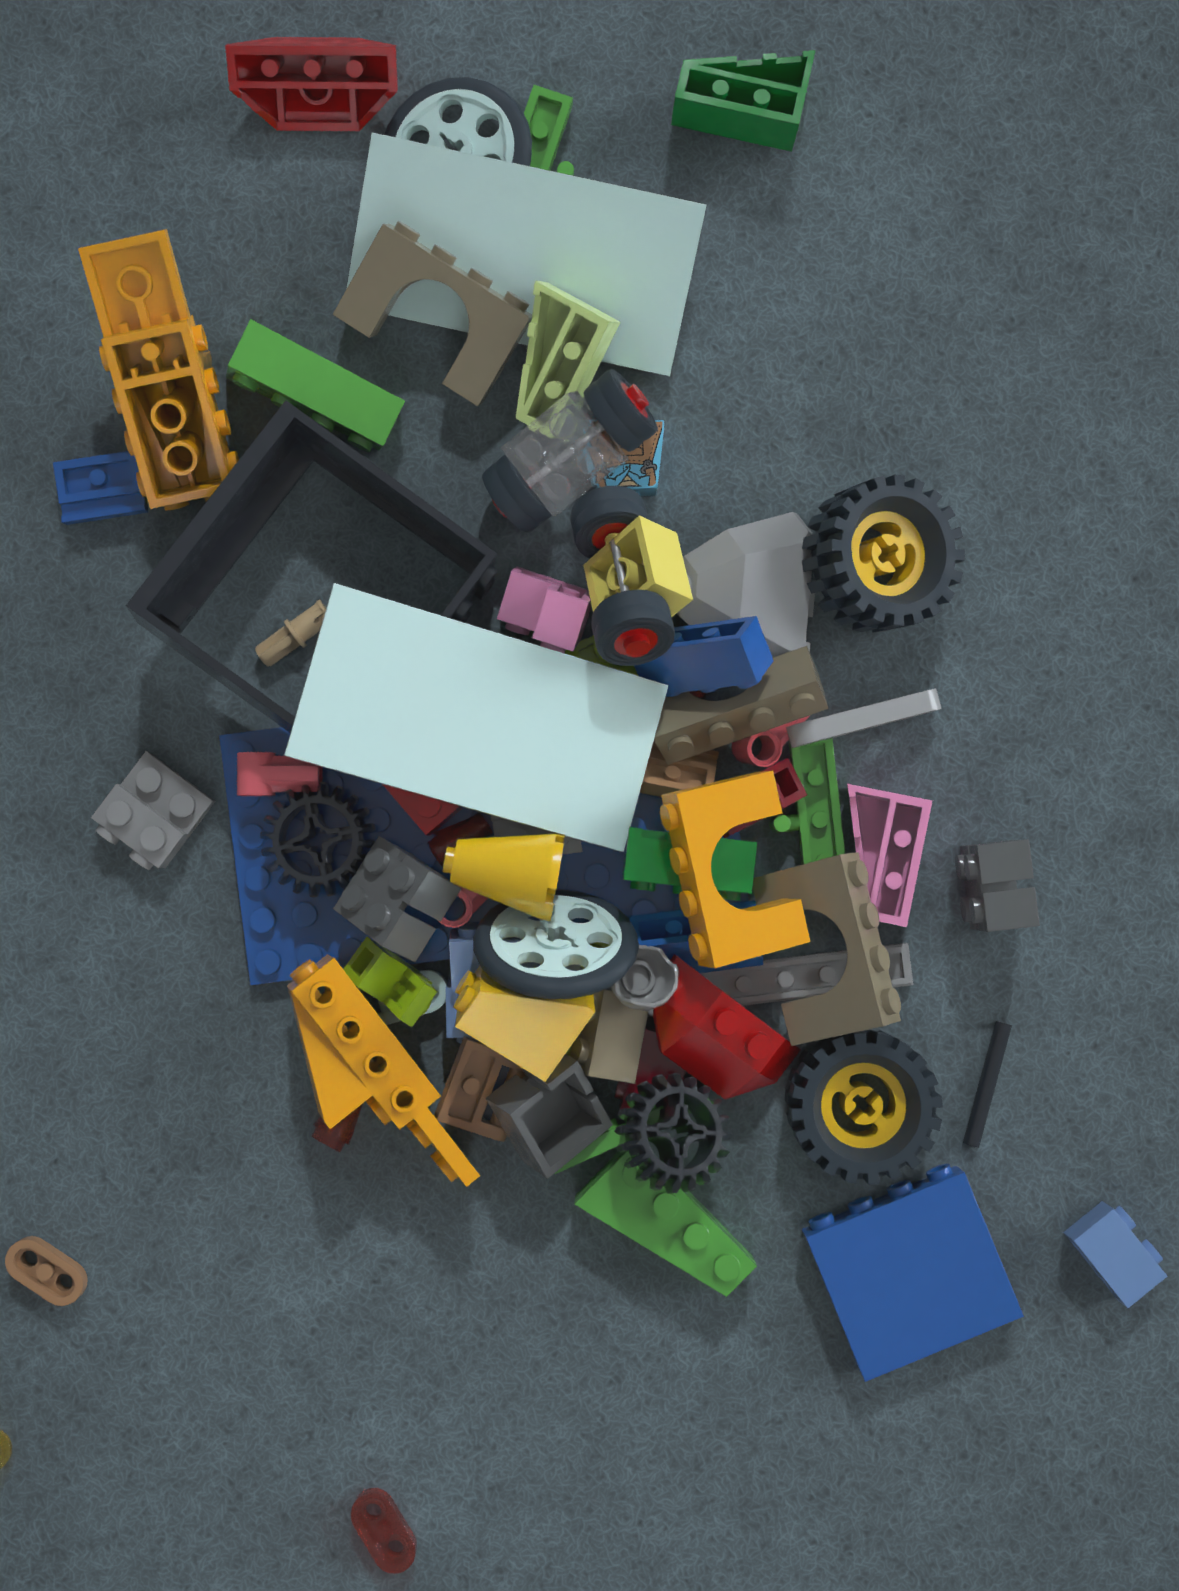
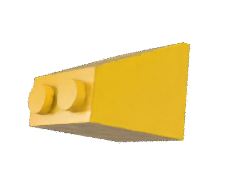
[453,965,595,1082]

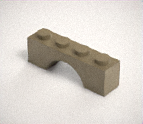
[654,646,828,765]

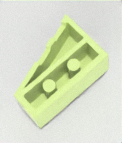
[516,281,620,439]

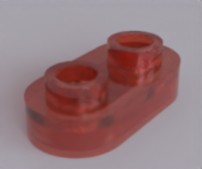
[351,1488,417,1574]

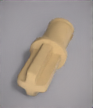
[255,599,326,666]

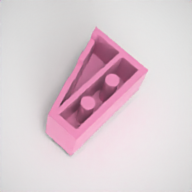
[847,784,932,927]

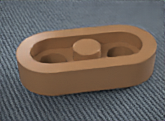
[5,1236,88,1306]

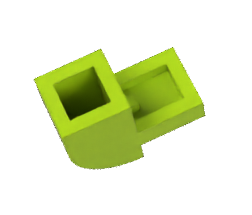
[343,936,438,1027]

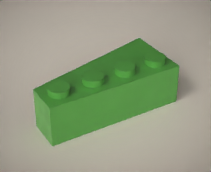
[226,319,405,452]
[574,1151,757,1297]

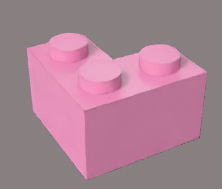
[497,566,592,654]

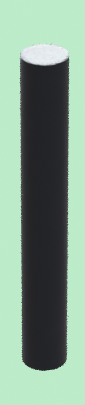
[963,1021,1012,1148]

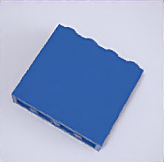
[802,1164,1024,1382]

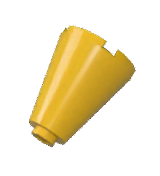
[443,834,565,921]

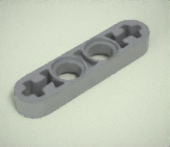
[786,688,942,748]

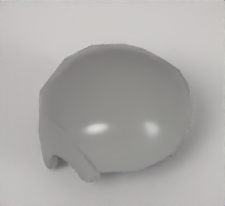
[611,945,679,1011]

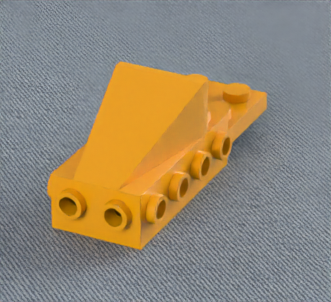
[78,229,239,510]
[287,954,480,1187]

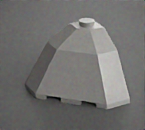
[677,512,815,657]

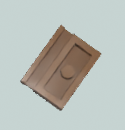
[640,740,719,797]

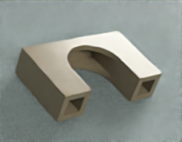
[333,221,532,406]
[752,852,901,1046]

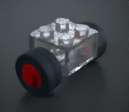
[482,369,658,533]

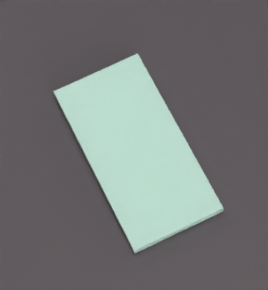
[347,133,707,376]
[284,583,668,852]

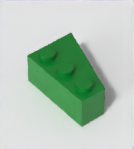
[671,50,816,152]
[622,827,757,901]

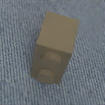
[570,989,648,1084]

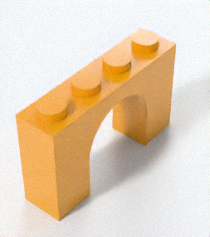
[660,771,810,968]

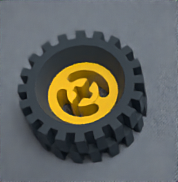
[802,474,965,633]
[785,1029,943,1185]

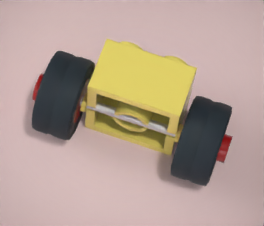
[570,486,693,666]

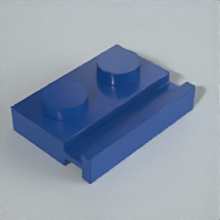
[53,451,149,525]

